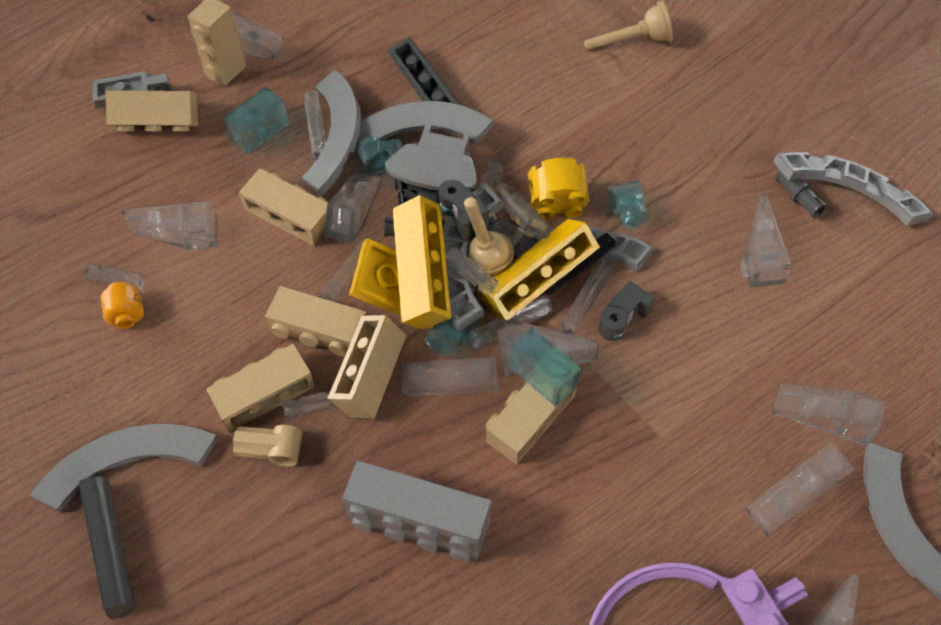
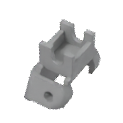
[385,123,477,193]

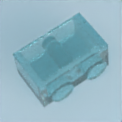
[223,86,289,154]
[508,327,581,407]

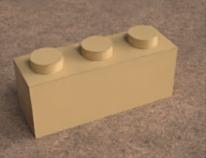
[187,0,246,86]
[105,90,198,132]
[239,168,335,247]
[265,286,367,356]
[328,315,407,419]
[206,344,315,432]
[485,360,578,465]

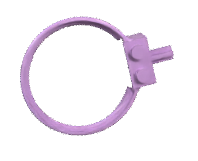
[589,563,808,625]

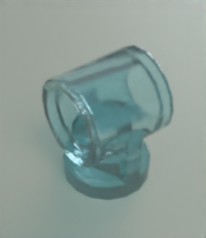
[357,136,403,176]
[608,180,650,228]
[425,319,477,357]

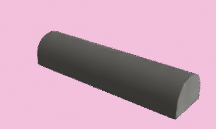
[388,37,460,105]
[78,476,136,619]

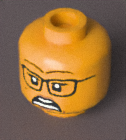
[100,281,144,329]

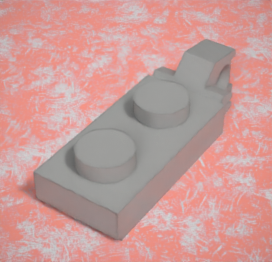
[92,71,172,108]

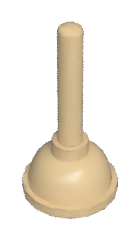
[584,1,673,50]
[464,197,514,276]

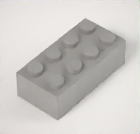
[342,460,491,562]

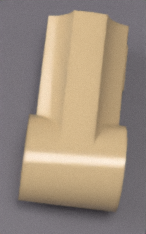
[233,425,303,467]

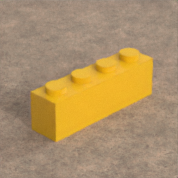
[393,195,451,330]
[476,219,600,321]

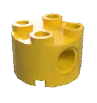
[528,157,590,220]

